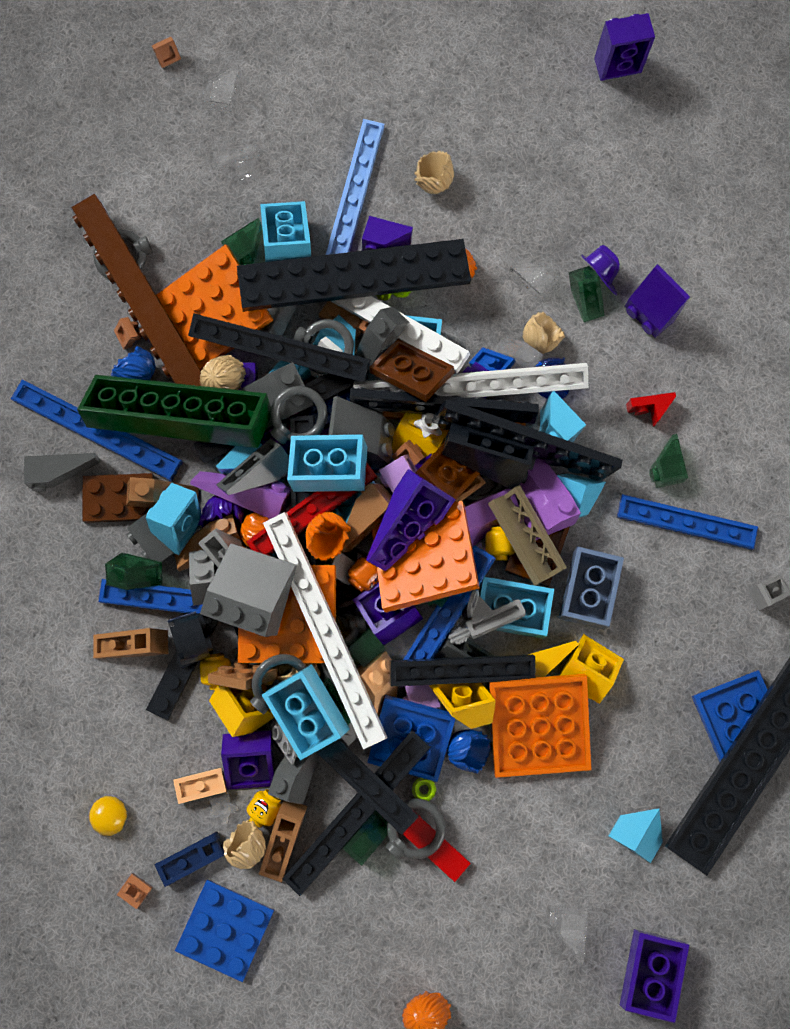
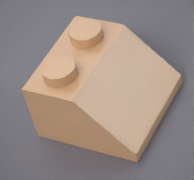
[357,651,398,717]

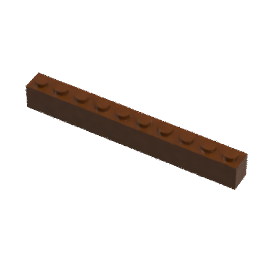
[71,193,201,386]

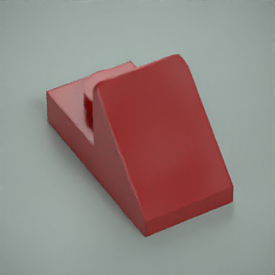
[626,392,676,427]

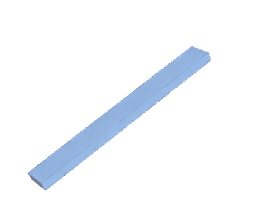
[326,119,384,255]

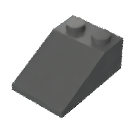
[240,362,314,430]
[329,396,395,470]

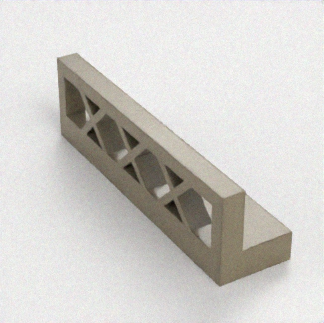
[488,485,567,586]

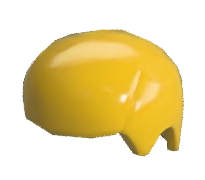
[89,796,127,836]

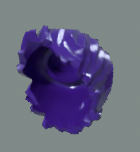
[198,495,245,528]

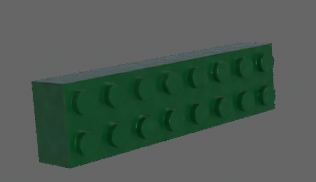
[77,375,271,448]

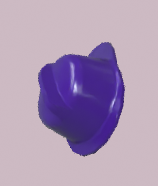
[581,245,620,295]

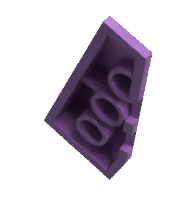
[520,459,581,540]

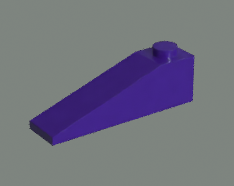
[366,469,456,571]

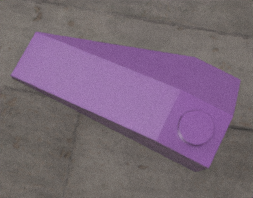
[190,471,291,519]
[464,488,519,547]

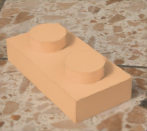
[173,768,227,804]

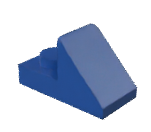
[469,347,516,371]

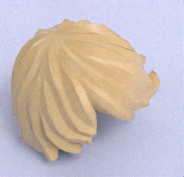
[414,151,454,194]
[523,312,565,354]
[199,355,246,390]
[223,820,266,869]

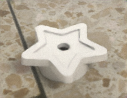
[414,413,442,438]

